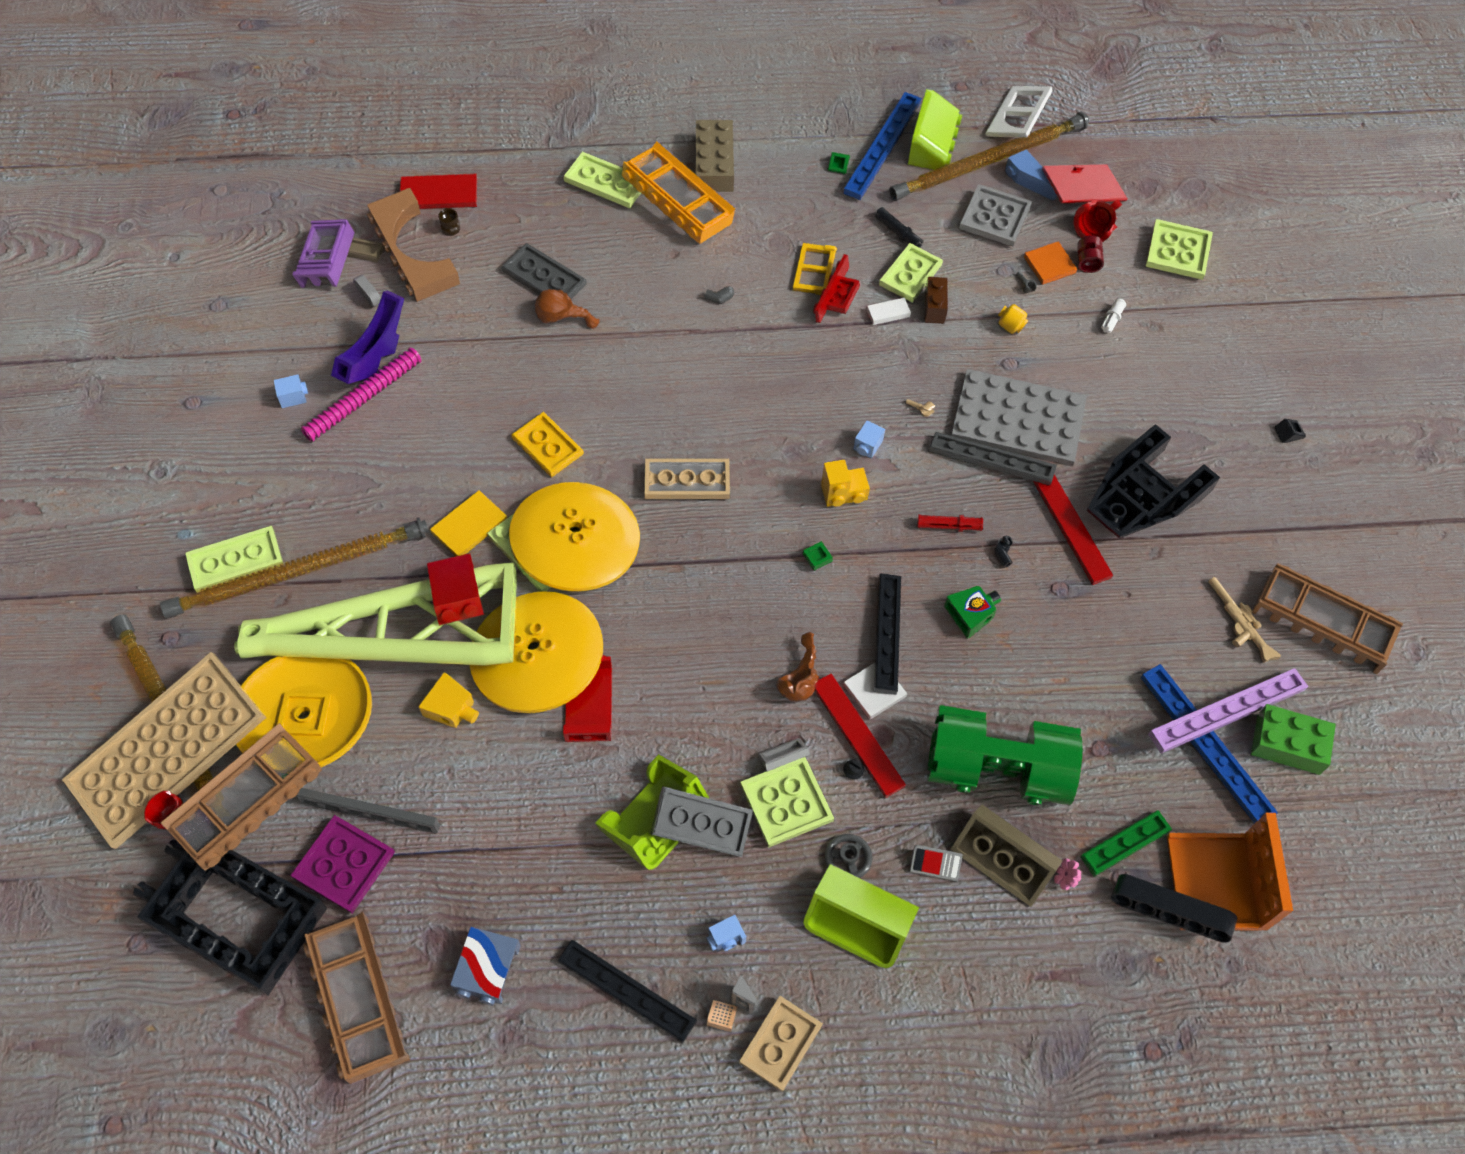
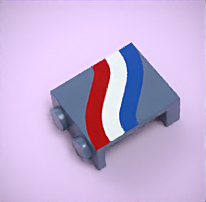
[450,927,521,1006]

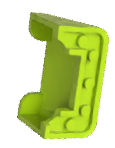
[595,754,709,870]

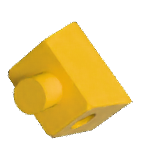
[419,672,479,728]

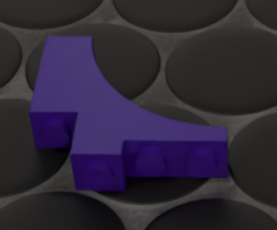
[331,290,405,384]

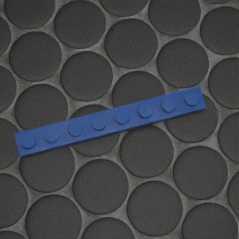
[843,92,921,200]
[1141,664,1278,824]

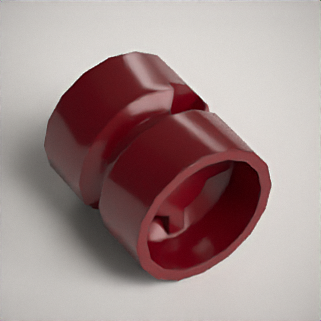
[1077,235,1104,273]

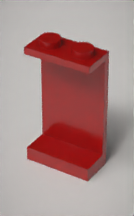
[427,553,484,625]
[563,655,612,742]

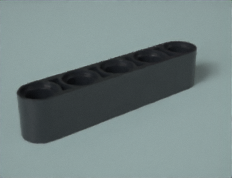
[1111,874,1237,943]

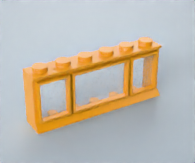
[622,141,735,244]

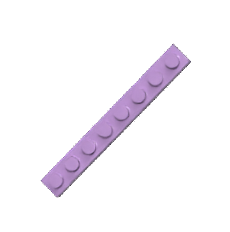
[1148,668,1308,754]

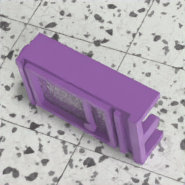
[292,219,355,288]

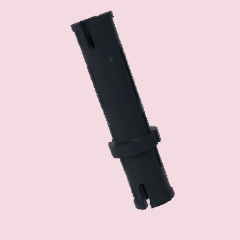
[875,207,924,248]

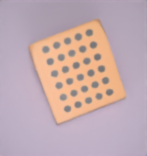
[707,1000,737,1032]

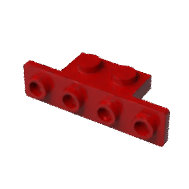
[813,254,860,323]

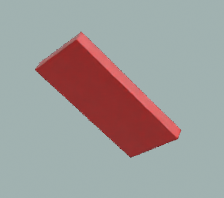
[400,174,477,209]

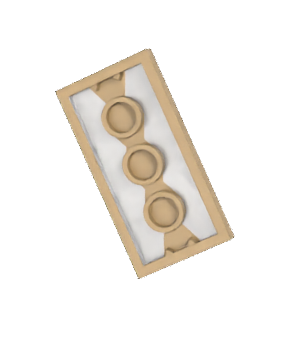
[645,459,730,499]

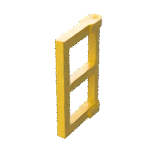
[793,243,837,295]

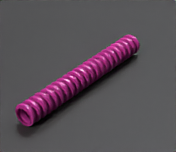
[301,347,421,442]

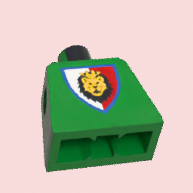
[944,586,1001,639]

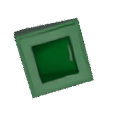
[828,152,850,174]

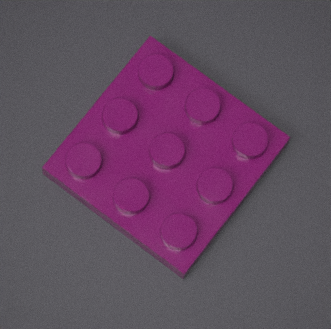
[290,815,395,914]

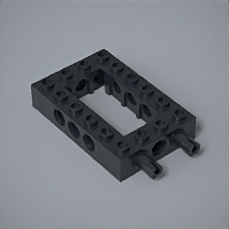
[133,832,327,996]

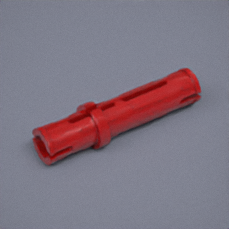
[917,514,983,532]

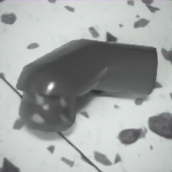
[705,286,734,303]

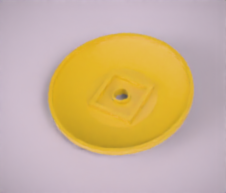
[509,482,640,591]
[470,591,603,713]
[236,656,372,774]

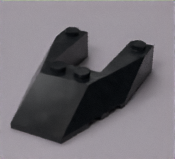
[1087,424,1220,539]

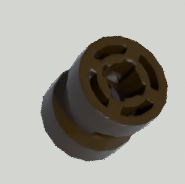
[438,208,460,236]

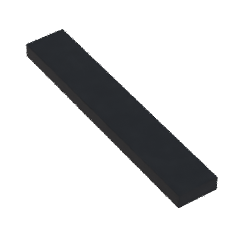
[874,573,901,695]
[558,940,697,1044]

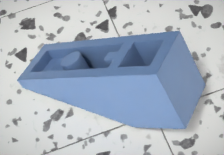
[1005,149,1057,200]

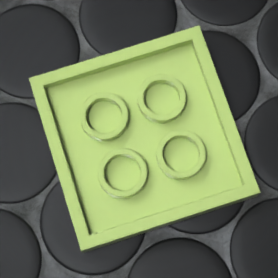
[1145,219,1213,280]
[740,757,834,848]

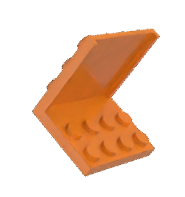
[1167,813,1293,931]

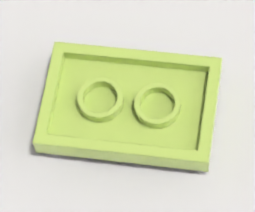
[879,243,943,303]

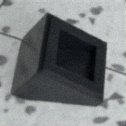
[1274,418,1306,443]

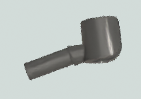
[1016,271,1037,294]

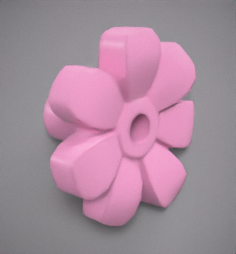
[1054,858,1081,890]

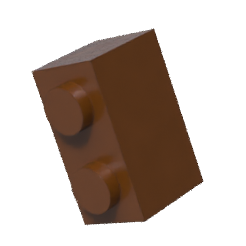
[925,277,948,324]

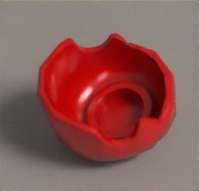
[144,790,183,830]

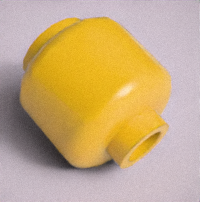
[998,304,1028,334]

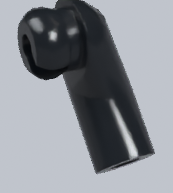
[994,535,1013,568]

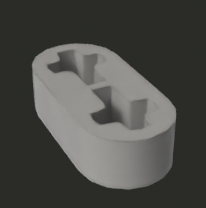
[353,275,381,307]

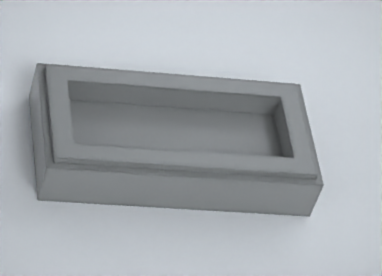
[758,738,810,772]

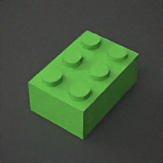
[1251,704,1336,775]

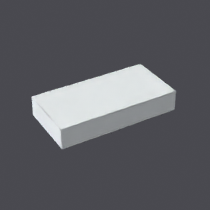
[867,298,911,325]

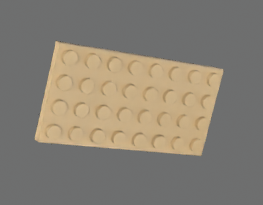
[62,652,266,849]

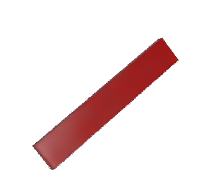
[1033,474,1113,585]
[814,673,906,798]

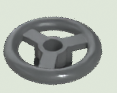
[825,834,872,878]

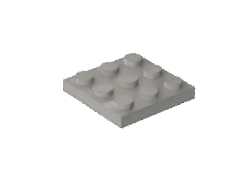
[959,184,1032,247]

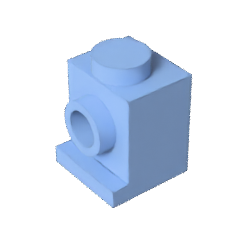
[706,915,746,952]

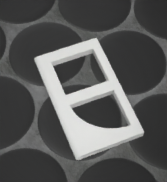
[985,86,1052,138]

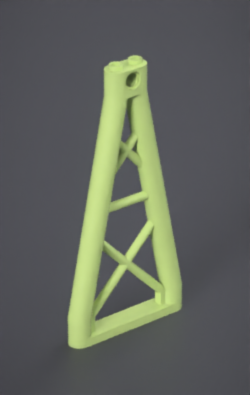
[234,562,517,666]

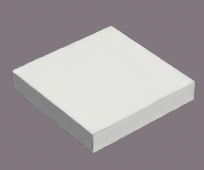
[843,663,907,720]

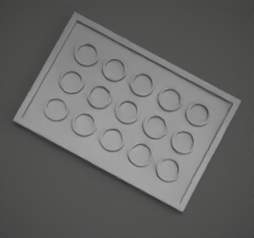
[951,369,1087,466]

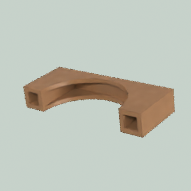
[367,188,460,302]

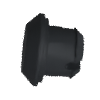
[843,759,864,780]

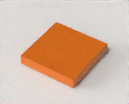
[1024,241,1077,285]

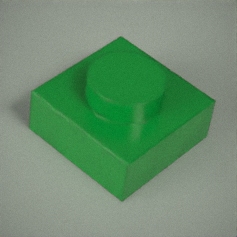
[803,541,833,571]

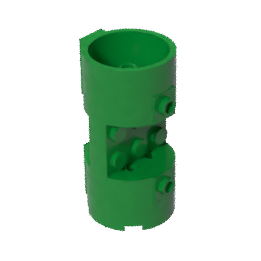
[927,705,1083,806]

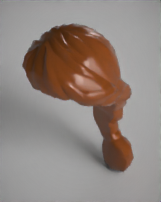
[535,289,599,329]
[776,632,819,702]

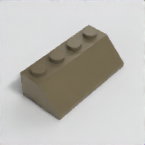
[950,805,1062,907]

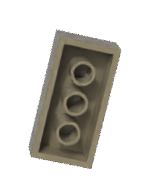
[696,120,734,192]

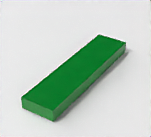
[1080,810,1173,877]

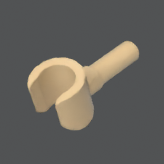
[906,399,935,417]

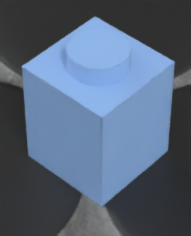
[274,375,308,408]
[853,421,885,459]

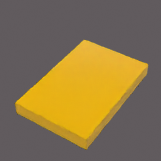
[511,412,584,478]
[430,490,508,556]

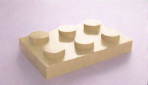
[739,996,823,1092]

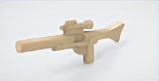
[1208,577,1281,663]

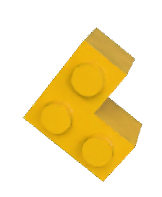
[821,459,870,507]

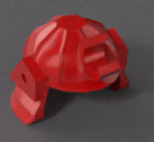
[1074,199,1122,242]

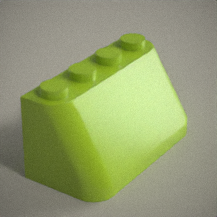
[908,89,962,172]
[803,864,919,968]

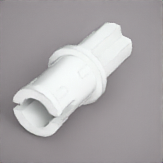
[1101,299,1126,333]

